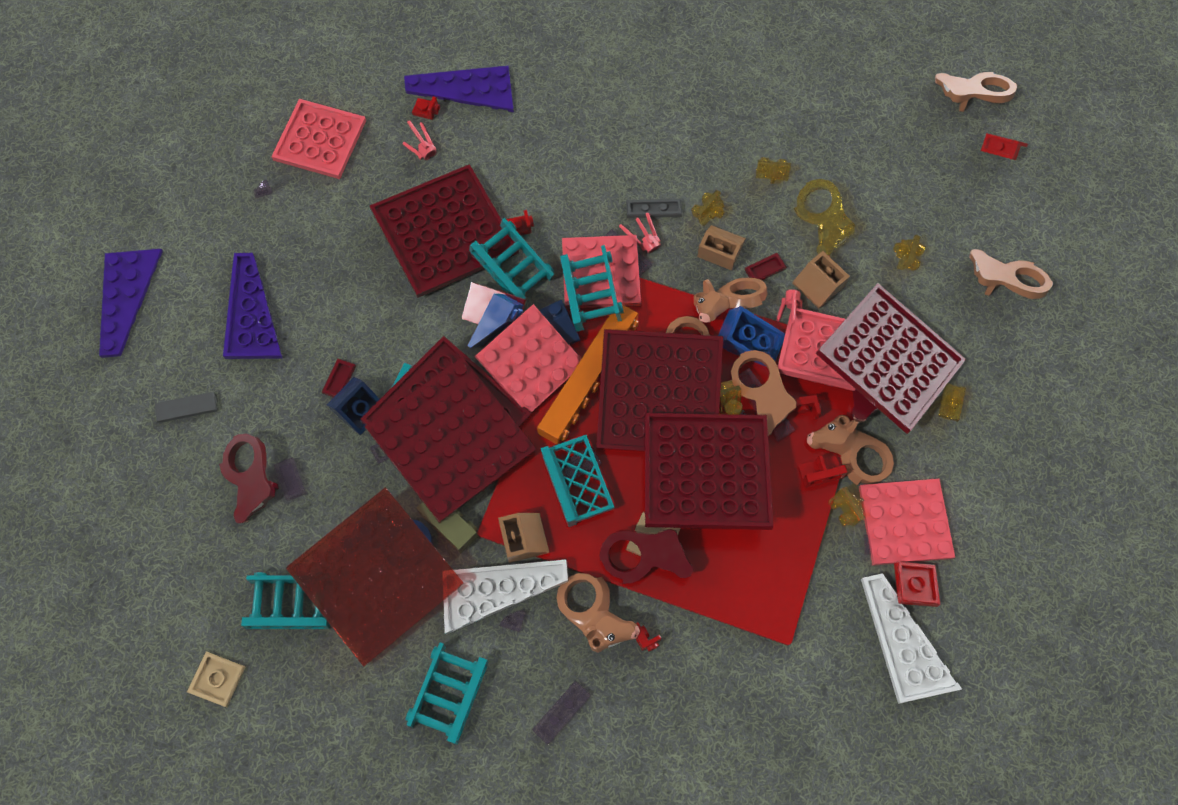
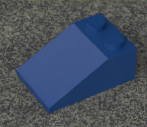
[468,293,524,348]
[718,306,785,367]

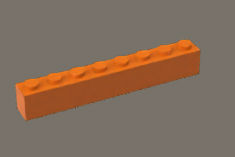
[537,305,639,445]

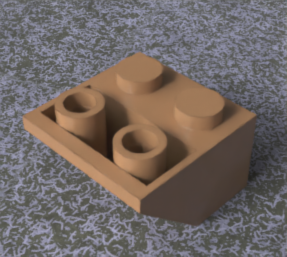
[697,225,746,270]
[792,251,850,309]
[498,513,549,563]

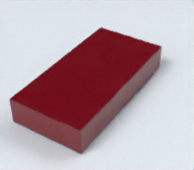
[744,253,787,280]
[322,359,356,398]

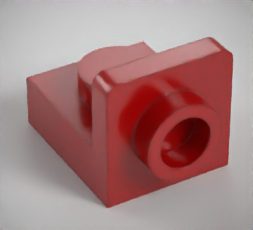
[412,96,440,120]
[506,210,534,235]
[793,395,823,419]
[636,622,662,652]

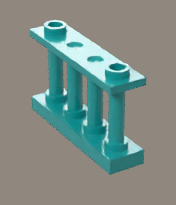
[469,218,554,299]
[560,245,624,332]
[241,572,334,629]
[405,642,489,745]

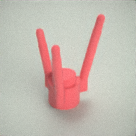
[402,121,437,160]
[619,213,661,253]
[776,290,803,322]

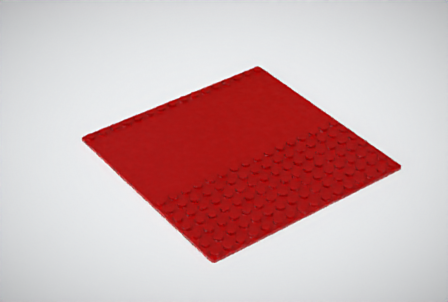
[478,277,854,645]

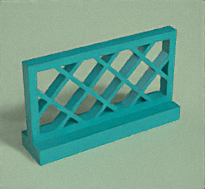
[541,435,614,527]

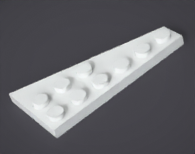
[443,560,568,635]
[861,574,962,704]

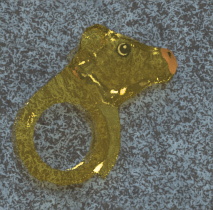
[794,179,855,257]

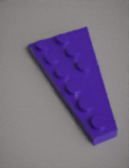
[404,65,514,112]
[99,249,163,358]
[223,253,283,359]

